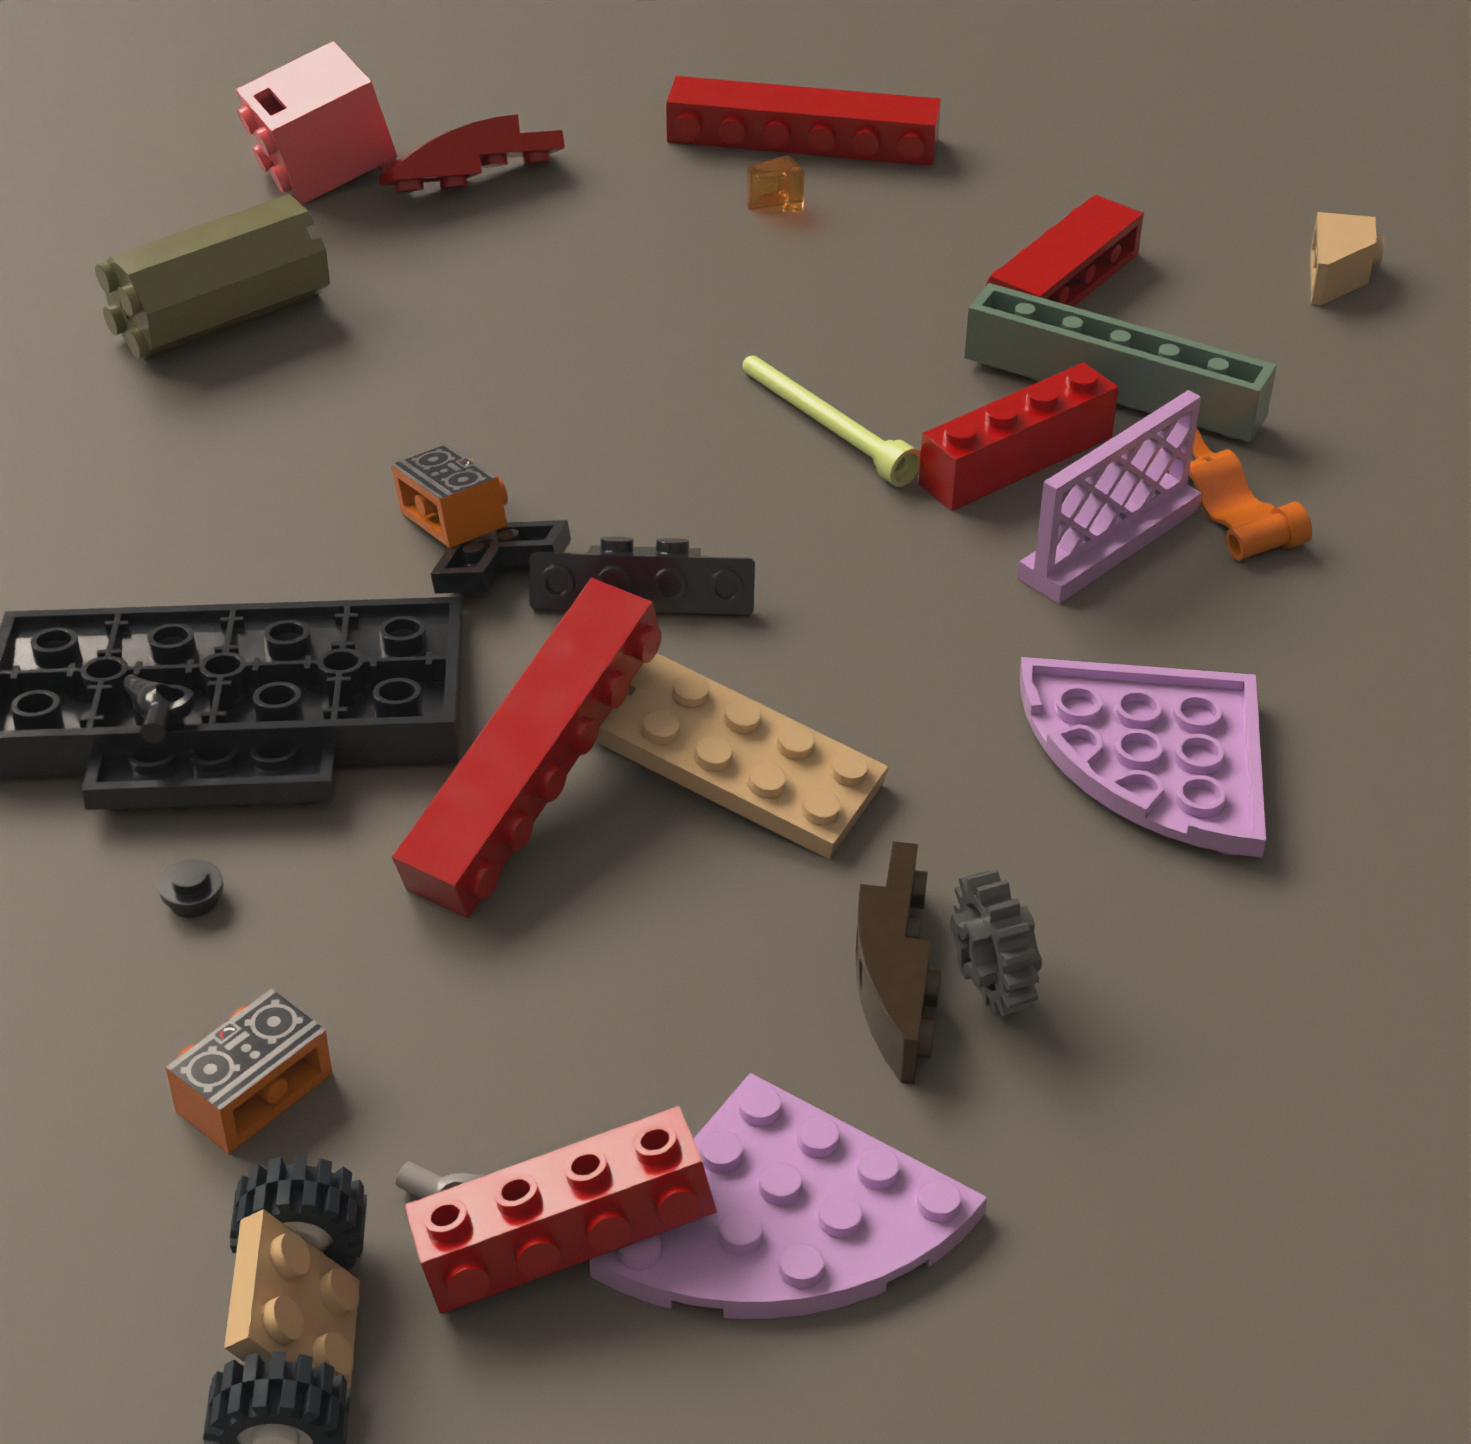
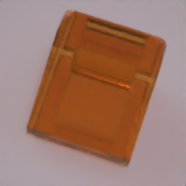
[747,155,805,212]

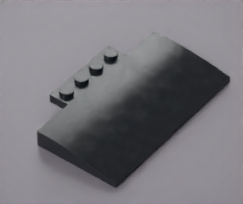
[0,597,462,812]

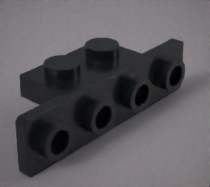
[529,537,755,615]

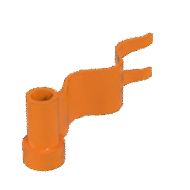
[1157,426,1312,561]

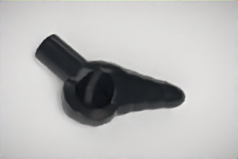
[123,674,195,743]

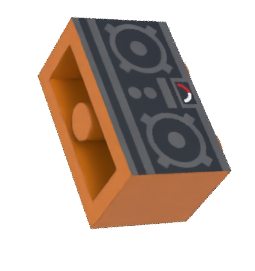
[391,444,508,548]
[166,989,332,1154]

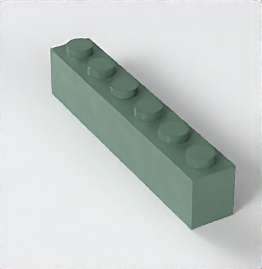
[964,283,1277,443]

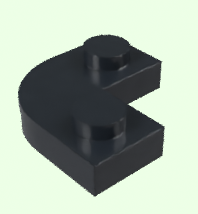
[430,520,571,598]

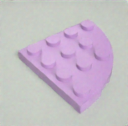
[1019,657,1266,858]
[589,1073,987,1319]

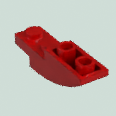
[379,114,565,193]

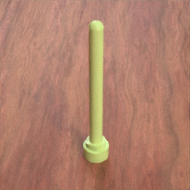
[742,356,921,487]

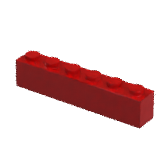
[666,76,941,166]
[392,578,662,918]

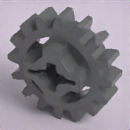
[950,870,1042,1016]

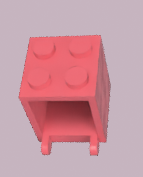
[236,41,398,205]

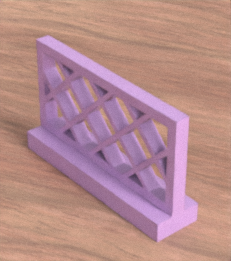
[1017,390,1202,604]

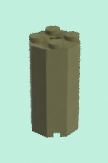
[95,194,330,360]

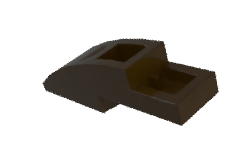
[855,841,942,1084]

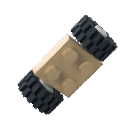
[203,1156,367,1444]

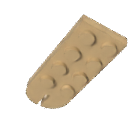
[596,654,888,860]

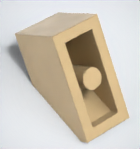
[1310,212,1384,306]

